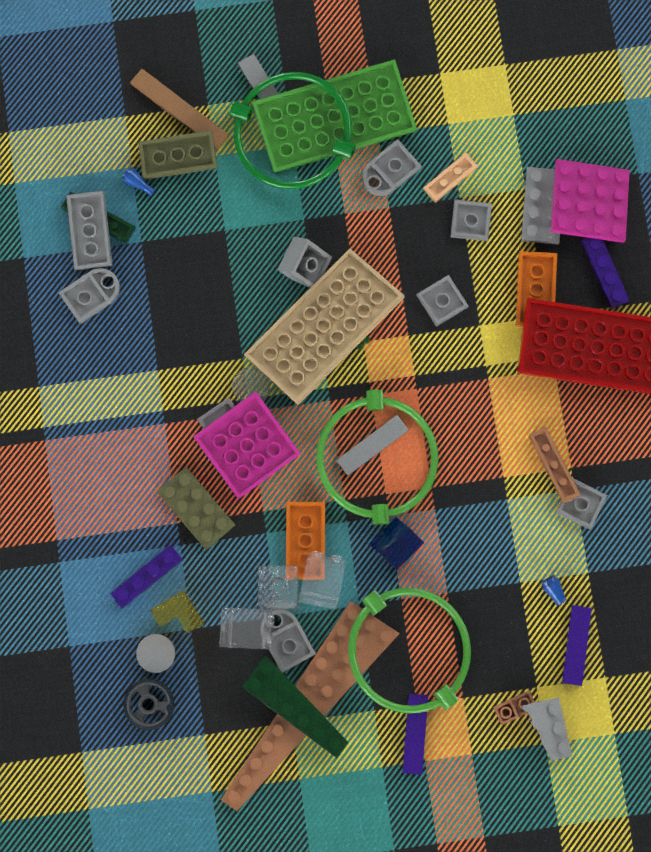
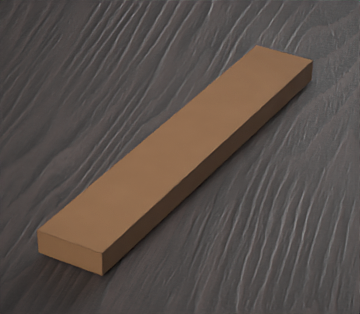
[130,69,229,151]

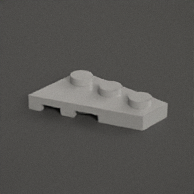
[522,698,572,760]

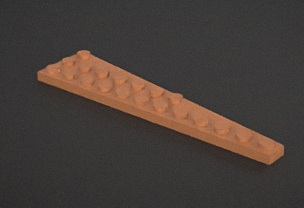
[221,602,400,811]

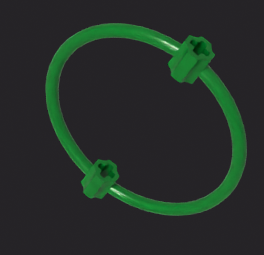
[229,72,356,189]

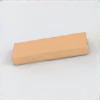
[423,153,478,203]

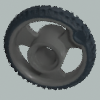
[123,679,175,730]

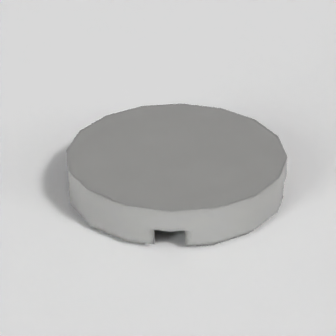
[136,634,175,673]

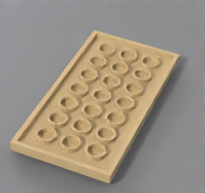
[244,249,405,405]

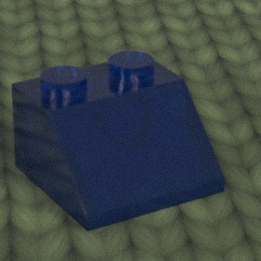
[369,517,424,571]

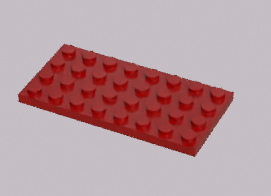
[517,298,651,394]

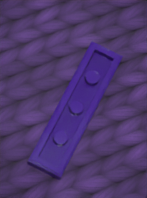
[562,605,592,686]
[402,693,428,775]

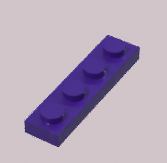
[582,238,629,309]
[110,545,183,609]

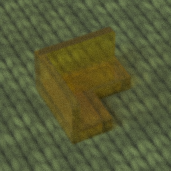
[150,590,205,634]

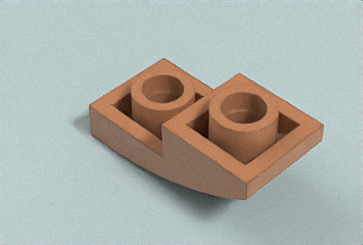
[493,690,535,725]

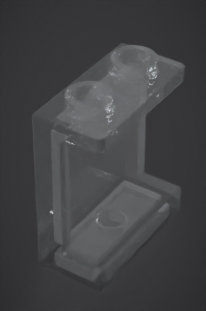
[299,551,346,609]
[219,608,274,650]

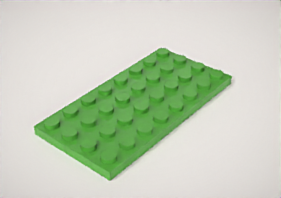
[252,59,417,174]

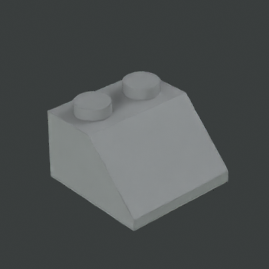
[278,237,332,288]

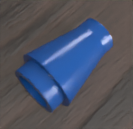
[541,575,567,605]

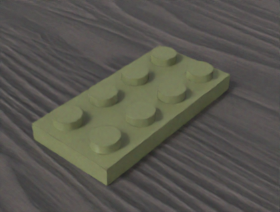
[138,130,218,180]
[157,467,236,550]

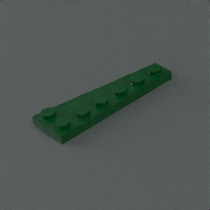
[242,655,348,758]

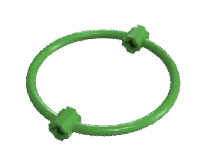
[316,390,438,525]
[348,588,471,714]

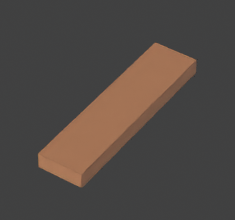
[529,427,581,504]

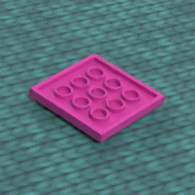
[550,159,630,243]
[193,391,301,499]

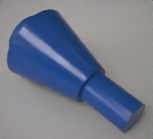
[122,168,155,196]

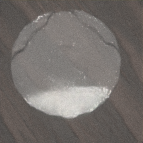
[232,367,270,402]

